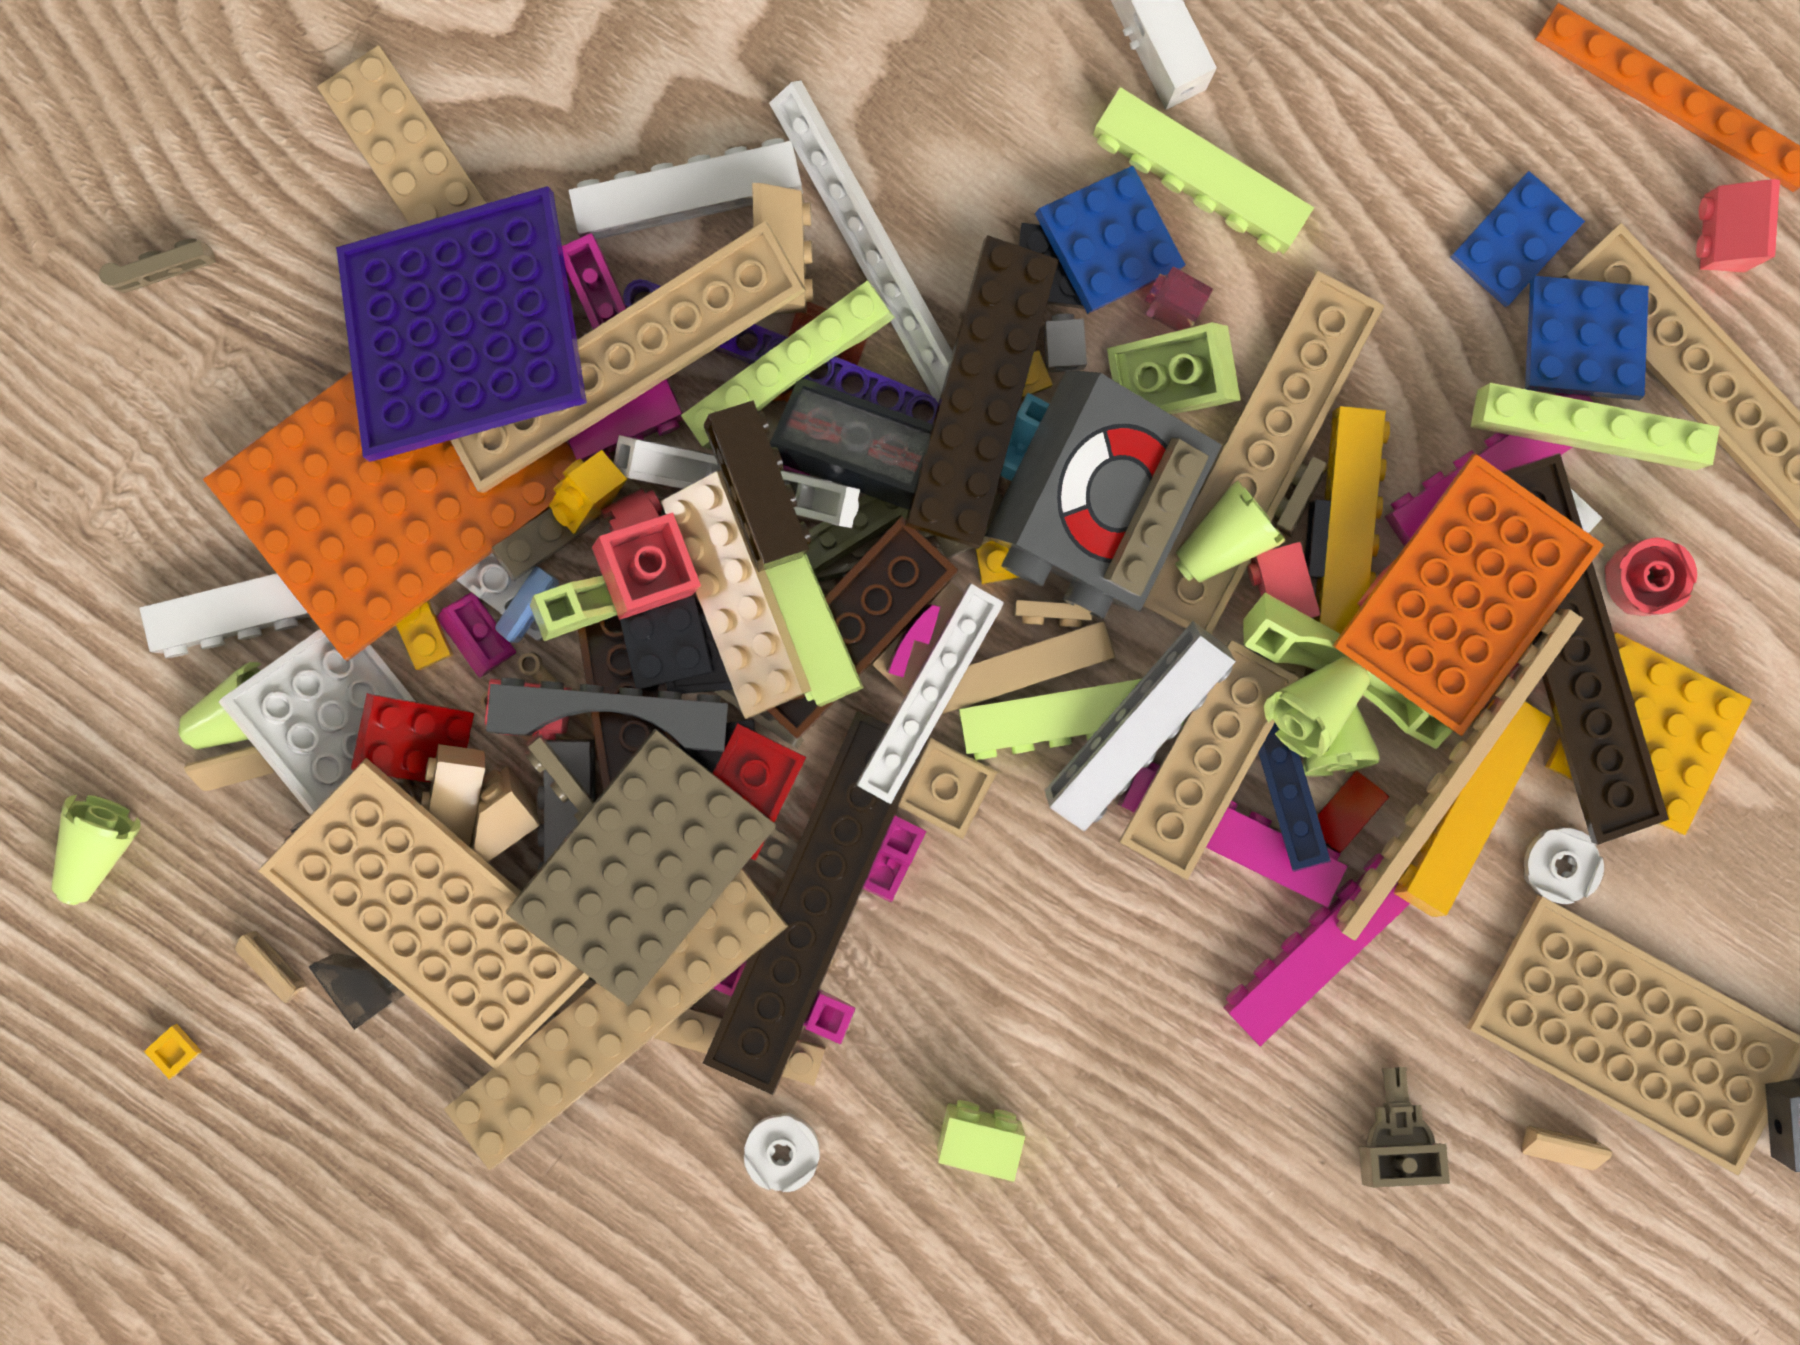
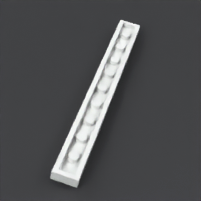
[769,80,952,403]

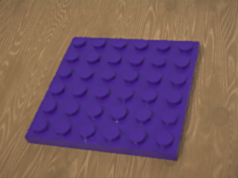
[336,186,587,462]

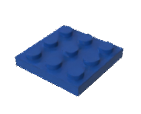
[1034,166,1186,314]
[1525,276,1649,401]

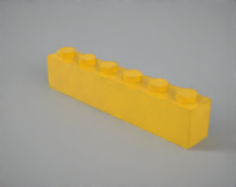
[1313,406,1390,634]
[1394,699,1551,917]

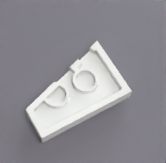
[457,553,543,641]

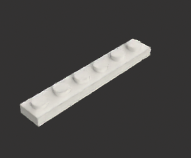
[856,583,1004,804]

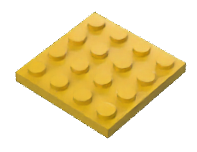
[1545,632,1752,835]

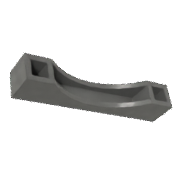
[486,678,728,752]

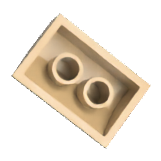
[752,183,814,314]

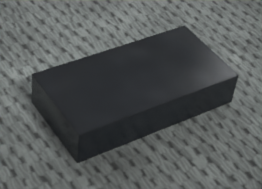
[1304,499,1331,579]

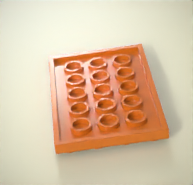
[1332,454,1604,736]

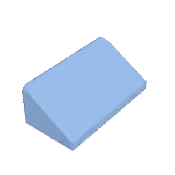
[495,566,559,643]

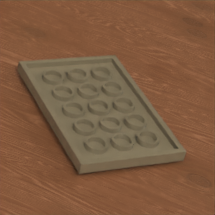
[506,728,777,1006]

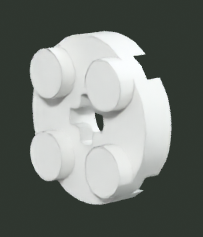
[1524,827,1604,904]
[744,1113,820,1192]

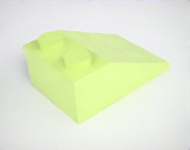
[1107,322,1241,414]

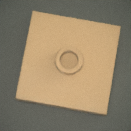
[899,737,997,839]

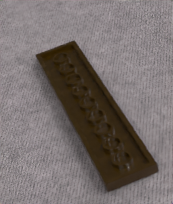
[1502,453,1669,845]
[703,711,927,1095]

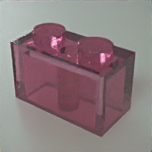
[1144,267,1213,331]

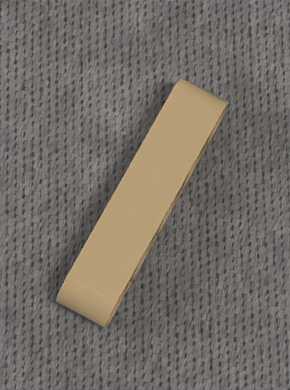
[942,621,1116,714]

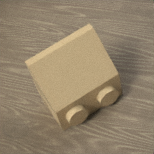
[470,766,539,863]

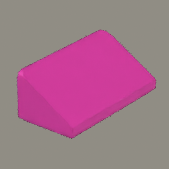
[437,592,516,678]

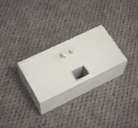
[1111,0,1217,110]

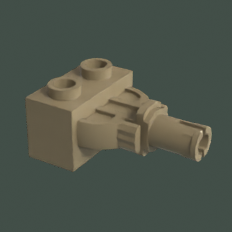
[1359,1067,1450,1188]

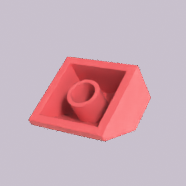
[1696,179,1780,273]

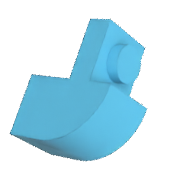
[1001,393,1049,481]

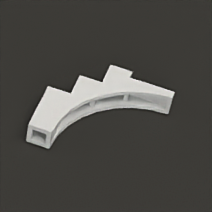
[614,435,860,528]

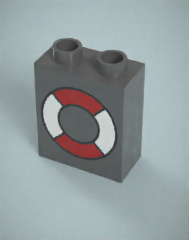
[985,370,1222,619]

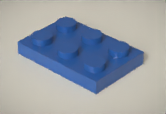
[1450,171,1585,307]

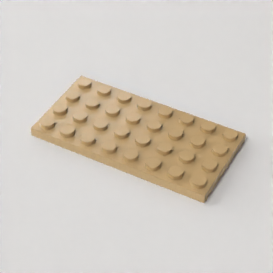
[258,758,589,1069]
[1466,895,1800,1176]

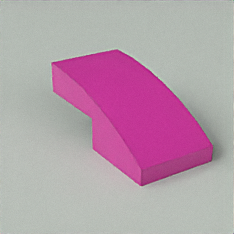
[887,604,940,677]
[864,816,927,903]

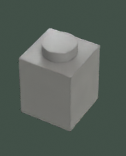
[1043,314,1087,373]

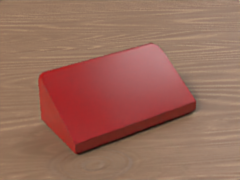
[1317,771,1390,853]

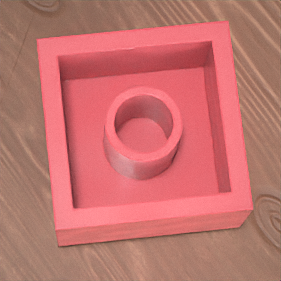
[592,512,701,620]

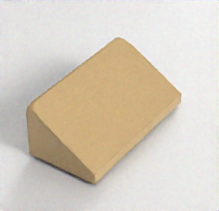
[184,746,275,791]
[235,931,306,1003]
[1521,1125,1613,1170]

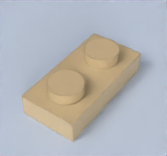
[1013,600,1092,628]

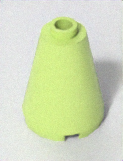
[1175,481,1285,582]
[1264,657,1370,758]
[178,662,262,750]
[1303,705,1380,777]
[51,795,141,905]

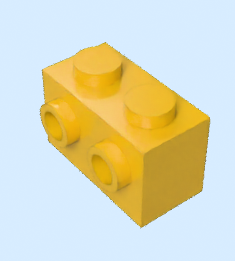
[549,450,627,534]

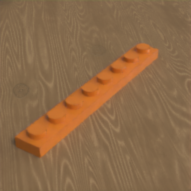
[1535,3,1800,192]

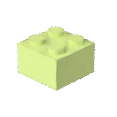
[937,1100,1025,1182]

